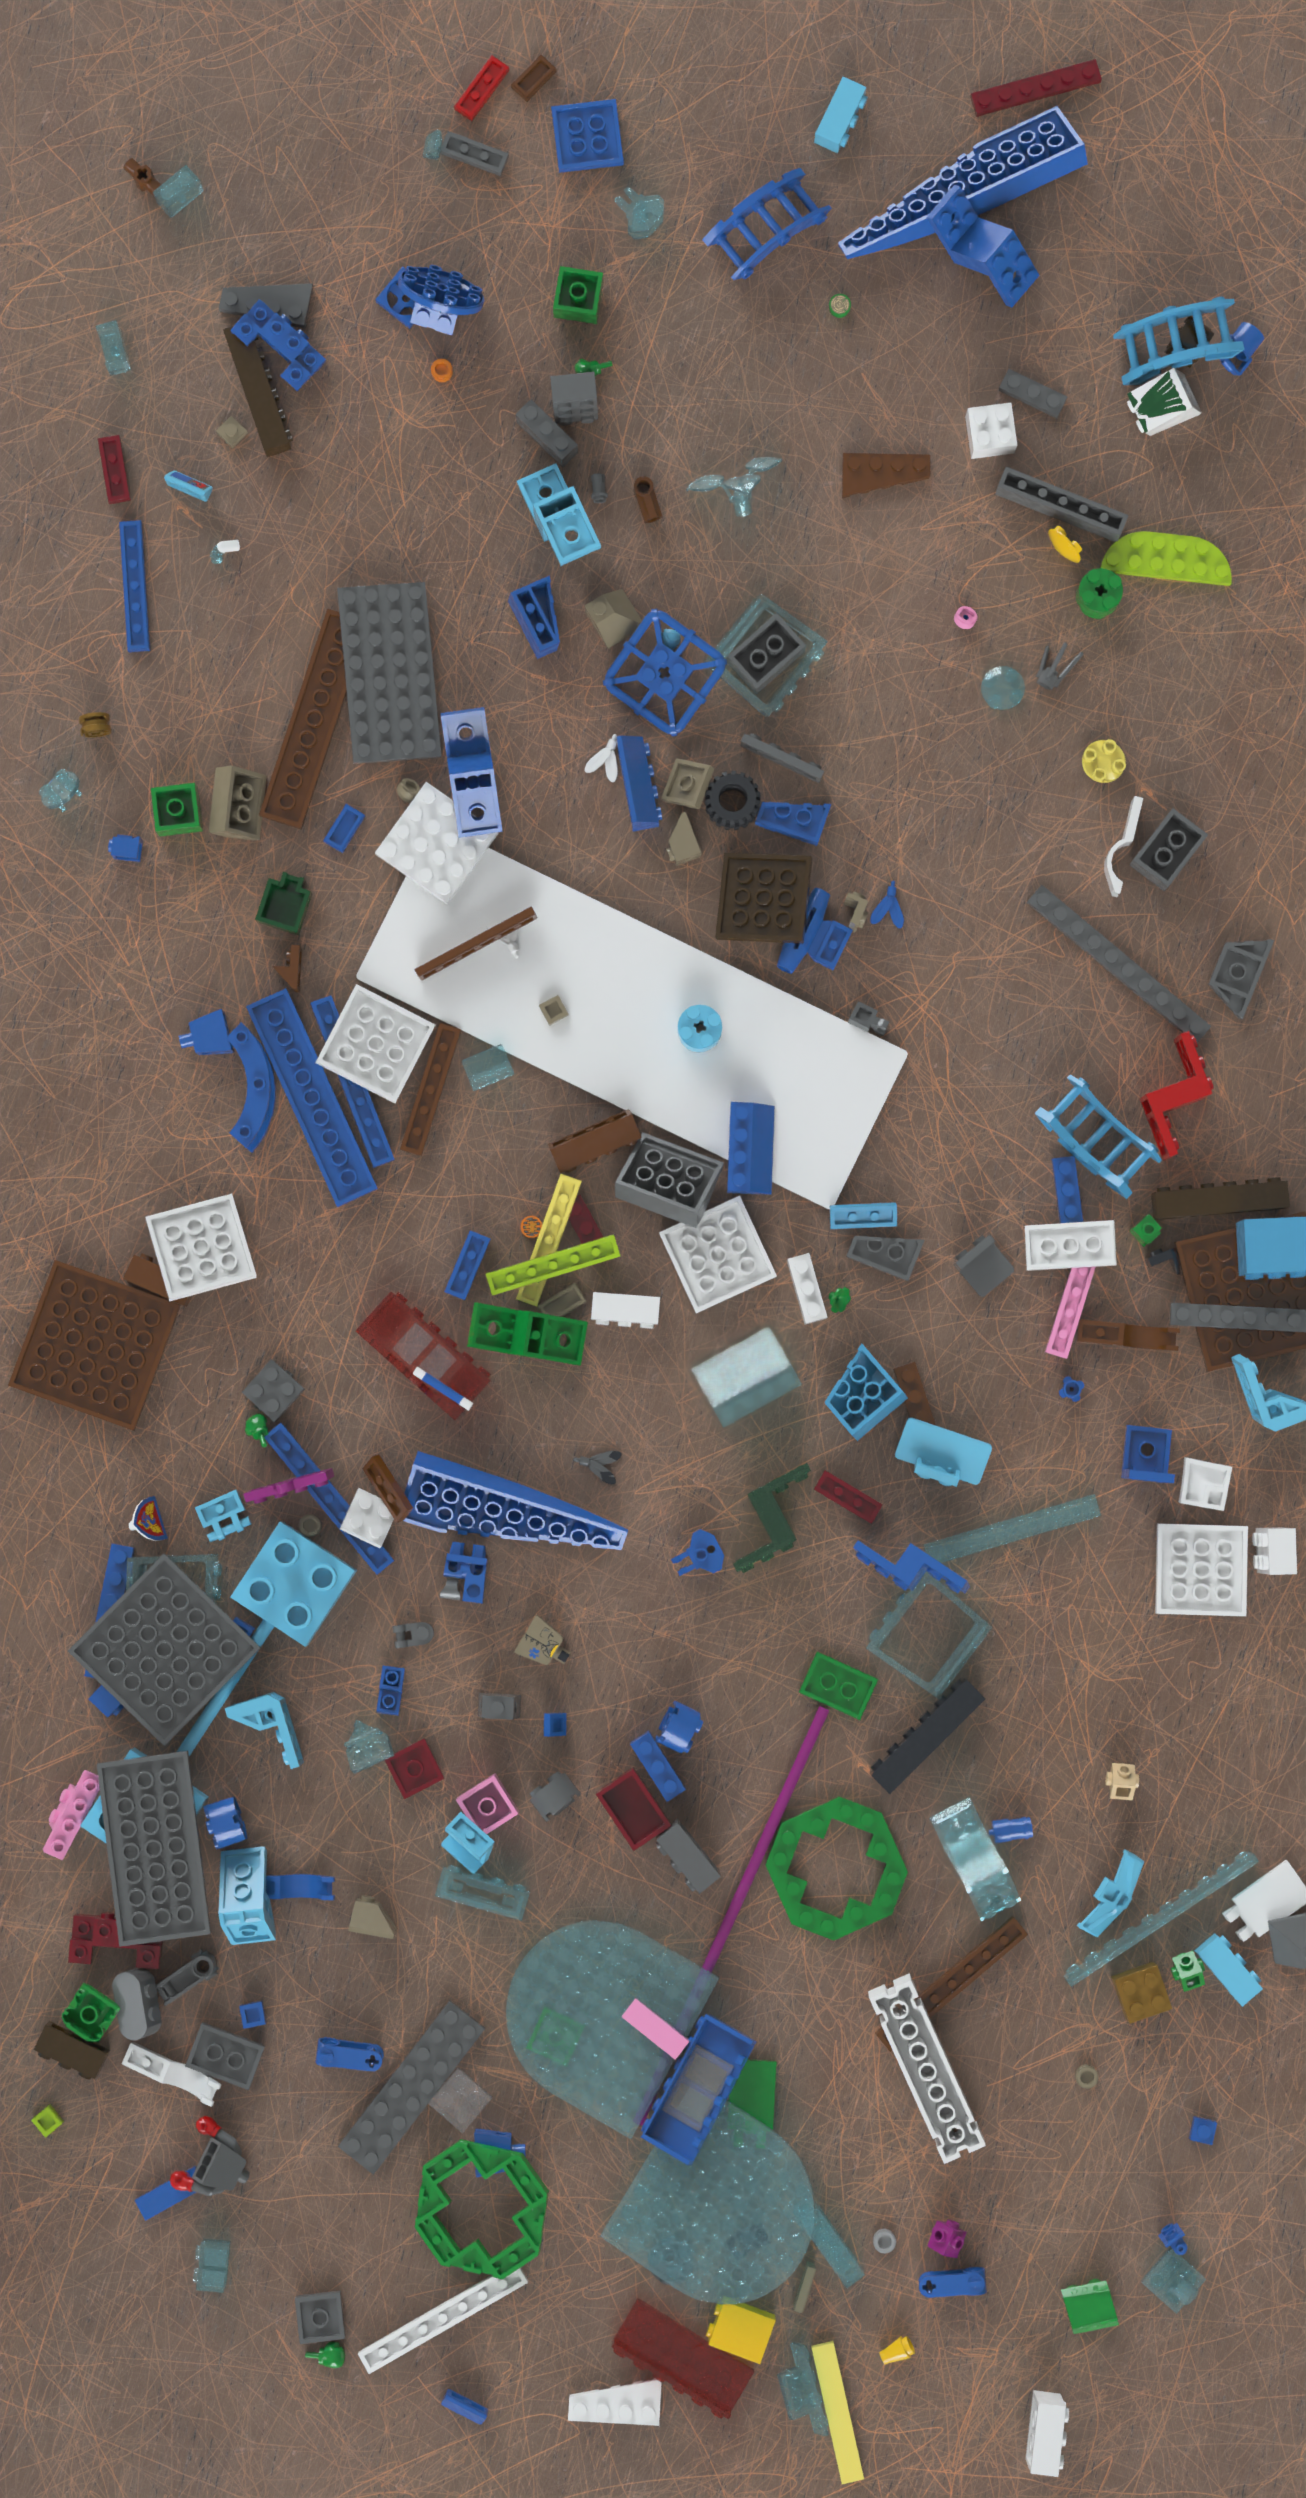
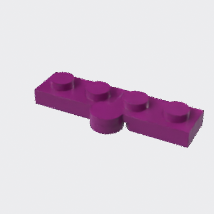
[243,1468,334,1504]

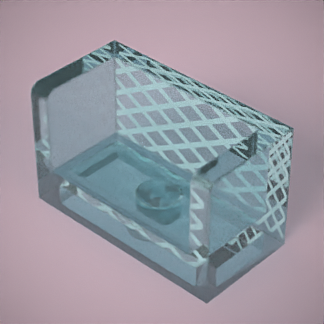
[95,320,131,376]

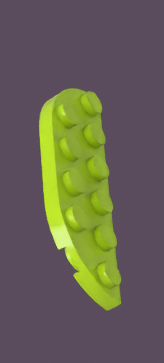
[1100,531,1232,586]

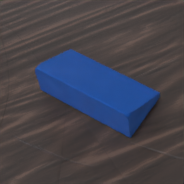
[441,2389,488,2425]

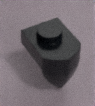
[1145,1248,1180,1275]

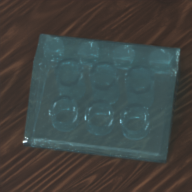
[691,1327,802,1428]

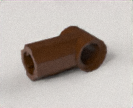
[633,476,663,523]

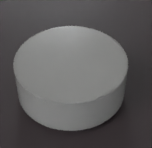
[873,2229,896,2254]

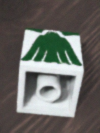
[1127,368,1202,436]

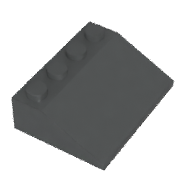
[615,1133,724,1228]

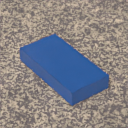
[323,804,365,853]

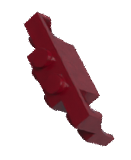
[68,1912,163,1969]

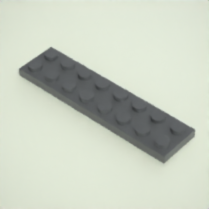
[338,2000,485,2175]

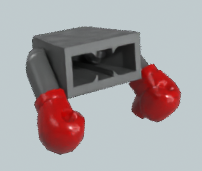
[170,2116,250,2196]

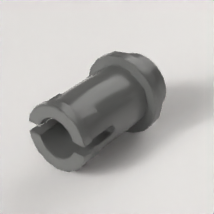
[591,473,608,503]

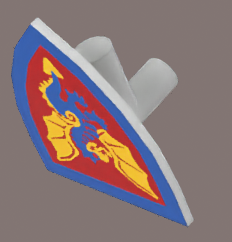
[129,1496,168,1541]

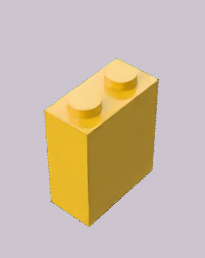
[706,2296,776,2364]

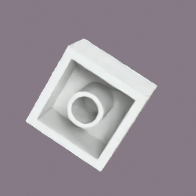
[965,403,1017,459]

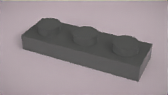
[440,131,509,176]
[998,369,1067,419]

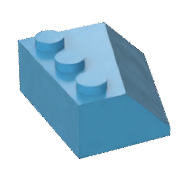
[824,1343,908,1441]

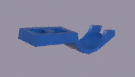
[266,1874,335,1900]

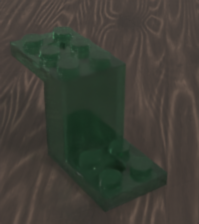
[732,1463,811,1573]

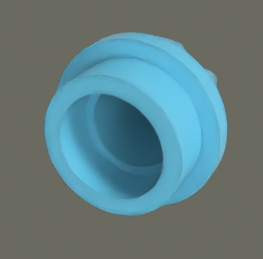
[662,629,681,650]

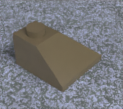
[585,589,642,649]
[348,1895,398,1939]

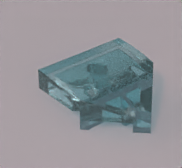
[343,1720,394,1774]

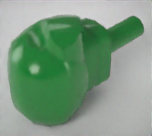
[574,358,613,376]
[244,1414,268,1447]
[305,2341,345,2368]

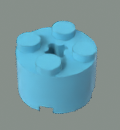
[678,1005,722,1053]

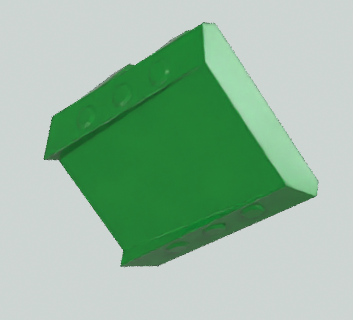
[61,1983,121,2043]
[1061,2279,1119,2334]

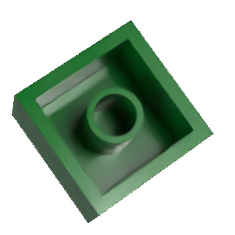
[553,266,604,324]
[151,783,203,837]

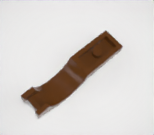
[1077,1319,1180,1351]

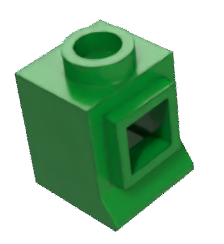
[1129,1214,1162,1247]

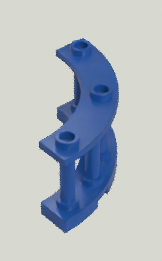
[702,168,832,280]
[226,1022,276,1153]

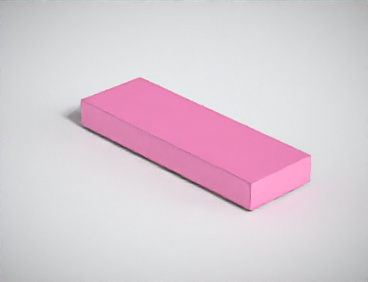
[622,1998,690,2060]

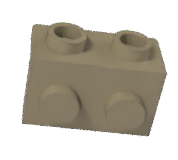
[844,892,868,933]

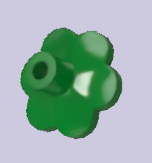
[828,1287,851,1313]

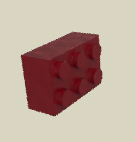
[596,1767,671,1851]

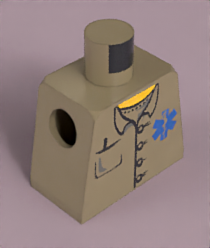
[514,1614,571,1666]

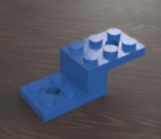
[853,1540,970,1594]

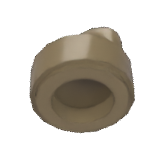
[397,778,420,803]

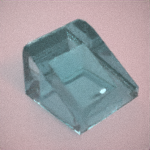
[423,130,442,160]

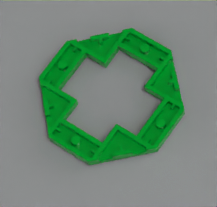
[765,1796,908,1941]
[415,2139,549,2280]

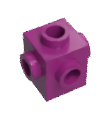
[927,2219,967,2258]

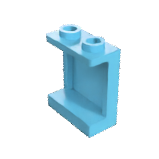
[441,1812,495,1874]

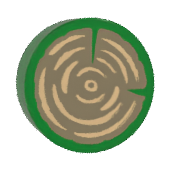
[829,294,851,318]

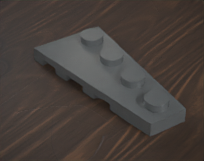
[219,284,313,328]

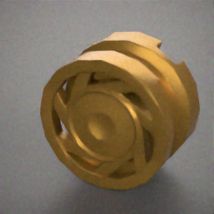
[79,712,112,738]

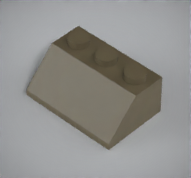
[208,766,267,840]

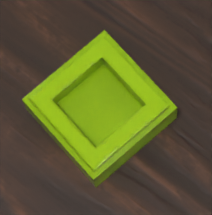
[31,2104,64,2138]

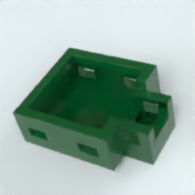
[255,872,313,936]

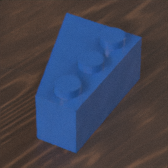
[508,575,560,659]

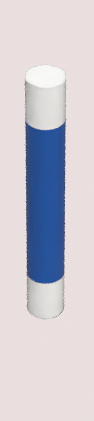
[413,1366,473,1411]

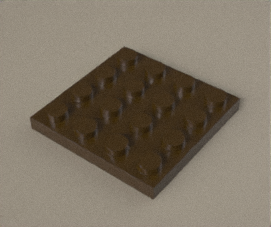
[715,853,812,944]

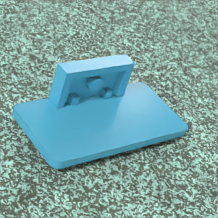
[895,1418,992,1487]

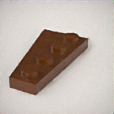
[842,453,930,498]

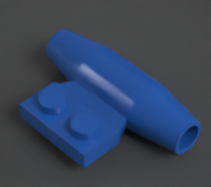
[777,888,853,974]

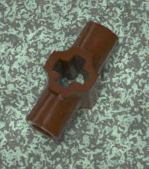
[123,158,165,198]

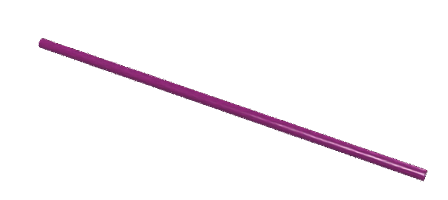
[633,1706,830,2126]

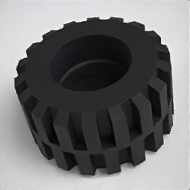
[705,771,761,831]

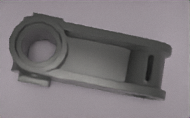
[156,1949,219,2006]

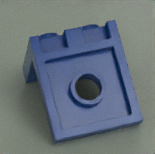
[1121,1425,1175,1483]

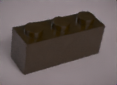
[34,2021,110,2080]

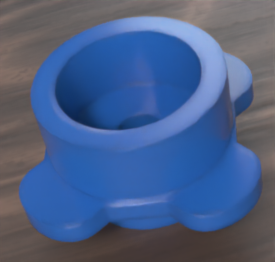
[1059,1377,1084,1402]

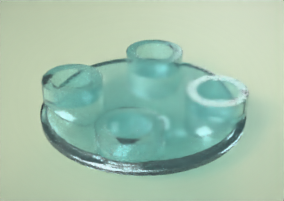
[981,666,1025,710]

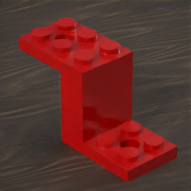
[1140,1031,1214,1161]

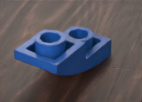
[376,1666,405,1716]

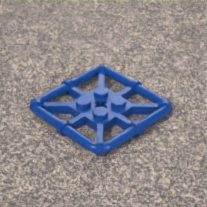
[603,608,727,737]

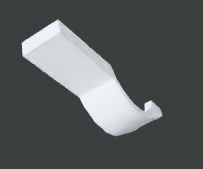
[1104,796,1143,897]
[122,2042,221,2107]

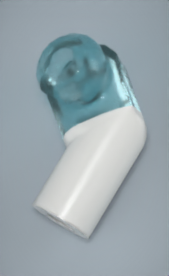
[209,540,240,564]

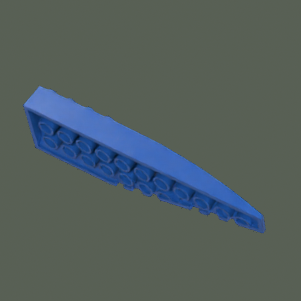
[838,106,1088,259]

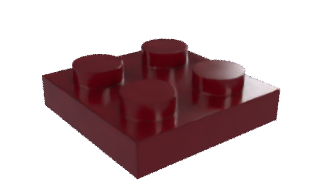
[384,1738,445,1799]

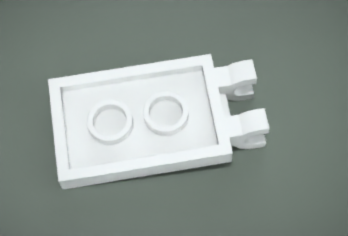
[1222,1860,1306,1942]

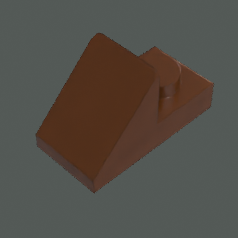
[272,945,302,992]

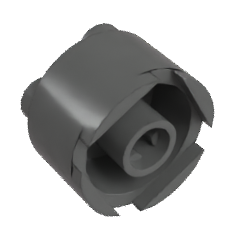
[529,1771,581,1822]

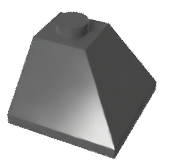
[1268,1913,1306,1969]

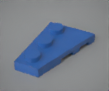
[755,802,831,846]

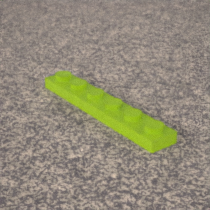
[486,1234,620,1296]

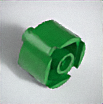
[1076,568,1123,619]

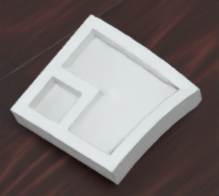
[1179,1457,1232,1511]

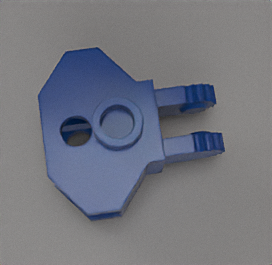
[671,1529,724,1576]

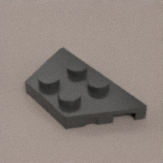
[1208,939,1274,1020]

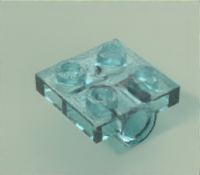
[1141,2246,1206,2314]

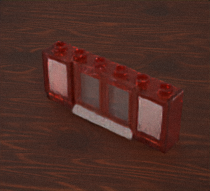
[356,1291,492,1421]

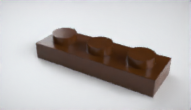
[893,1362,936,1425]
[362,1454,413,1522]

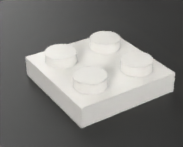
[340,1488,394,1548]

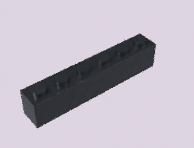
[870,1678,985,1794]

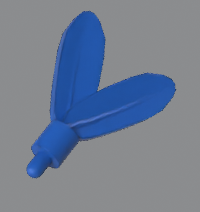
[870,881,904,929]

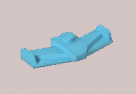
[1077,1849,1144,1937]

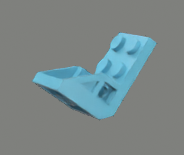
[1231,1354,1306,1432]
[225,1692,304,1769]
[218,1846,276,1945]

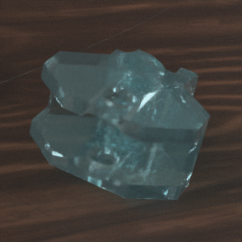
[615,187,664,239]

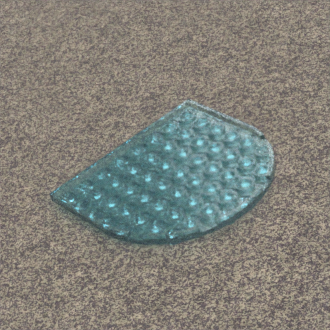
[506,1920,720,2139]
[600,2079,815,2304]

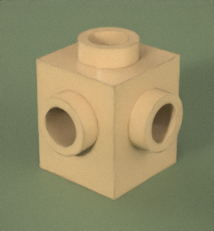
[1105,1763,1139,1800]

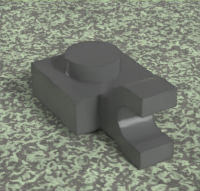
[848,1001,889,1036]

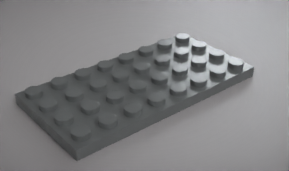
[337,582,441,764]
[97,1751,211,1947]

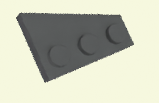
[846,1236,924,1281]

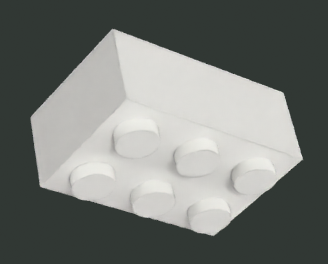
[1252,1527,1297,1575]
[1025,2390,1069,2477]

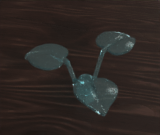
[686,457,782,516]

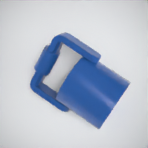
[1220,322,1264,376]

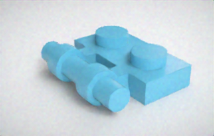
[195,1489,252,1542]

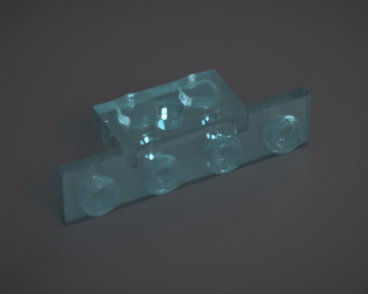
[777,2342,829,2436]

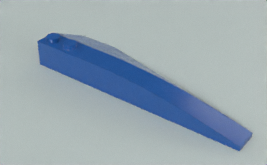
[403,1451,628,1550]

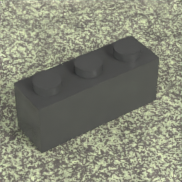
[516,399,578,468]

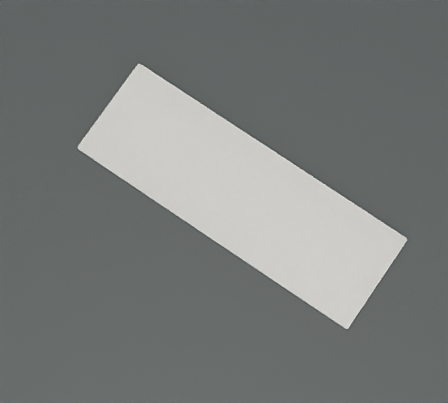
[356,848,908,1209]

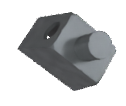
[477,1693,521,1720]

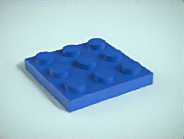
[551,99,624,173]

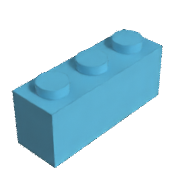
[814,77,868,153]
[1194,1933,1263,2007]

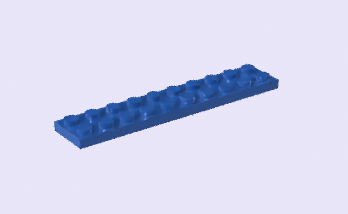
[246,988,378,1207]

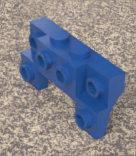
[230,299,326,392]

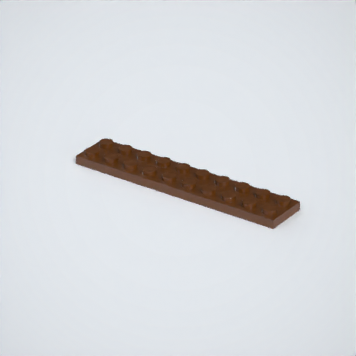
[259,608,347,830]

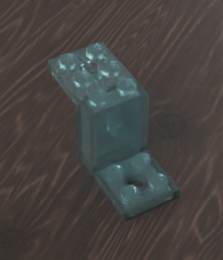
[929,1797,1021,1921]

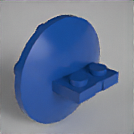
[398,265,484,335]

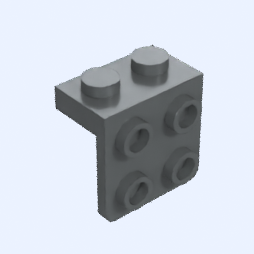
[953,1234,1014,1297]

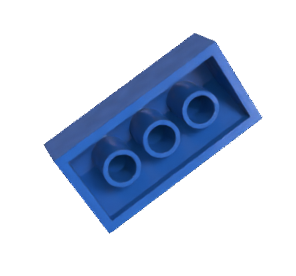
[617,736,662,832]
[727,1102,775,1195]

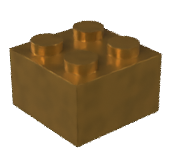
[1111,1962,1172,2024]

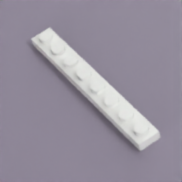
[358,2268,528,2374]

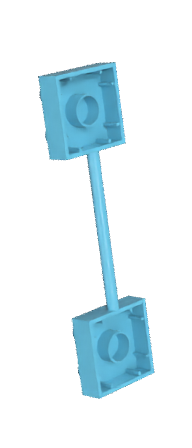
[80,1521,357,1843]

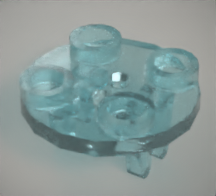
[39,769,82,812]

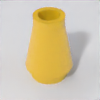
[879,2336,915,2365]

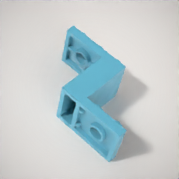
[517,463,601,566]

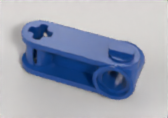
[315,2037,384,2071]
[919,2267,987,2298]

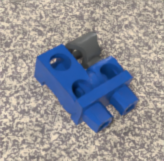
[440,1542,488,1604]

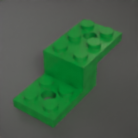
[467,1302,588,1366]

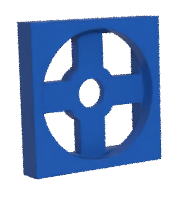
[375,267,415,329]

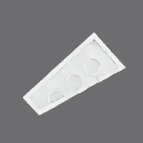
[568,2377,662,2426]

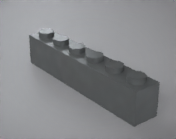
[995,467,1129,542]

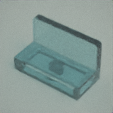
[462,1044,514,1091]

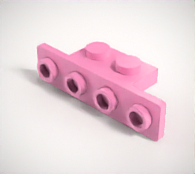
[43,1770,100,1860]

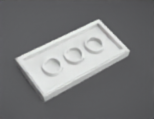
[1025,1220,1117,1271]

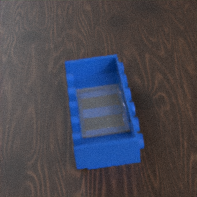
[641,2014,757,2165]

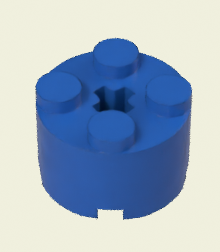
[655,1701,703,1753]
[203,1797,247,1850]

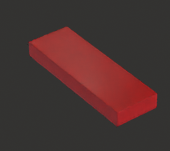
[454,55,509,121]

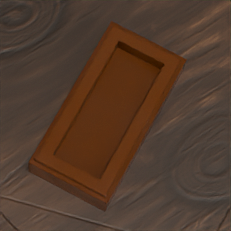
[511,55,557,102]

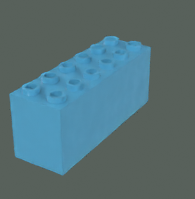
[1236,1217,1306,1280]

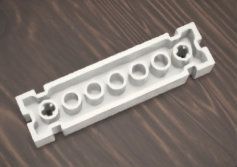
[868,1973,986,2164]

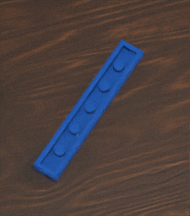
[119,520,151,652]

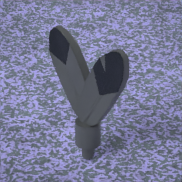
[573,1450,622,1484]

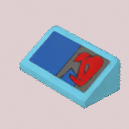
[164,471,213,502]

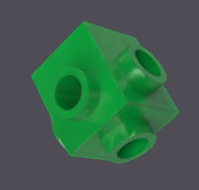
[1170,1951,1205,1992]

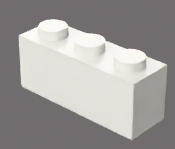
[787,1253,827,1324]
[591,1292,660,1329]

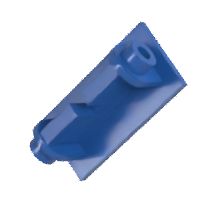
[1158,2223,1187,2255]

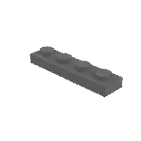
[740,733,824,783]

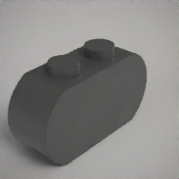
[112,1968,162,2040]

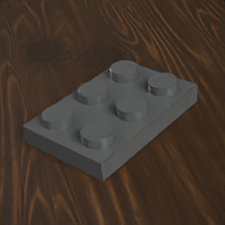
[185,2022,266,2090]

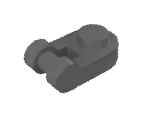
[392,1622,434,1648]

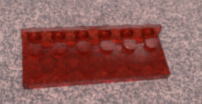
[611,2298,754,2419]

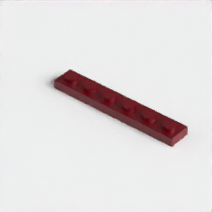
[970,59,1102,117]

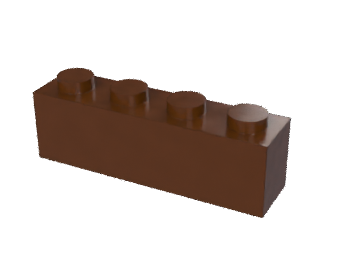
[548,1109,642,1173]

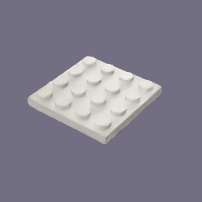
[375,782,498,904]
[316,984,435,1103]
[145,1194,257,1301]
[659,1196,777,1314]
[1155,1524,1248,1616]

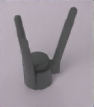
[1036,642,1083,690]

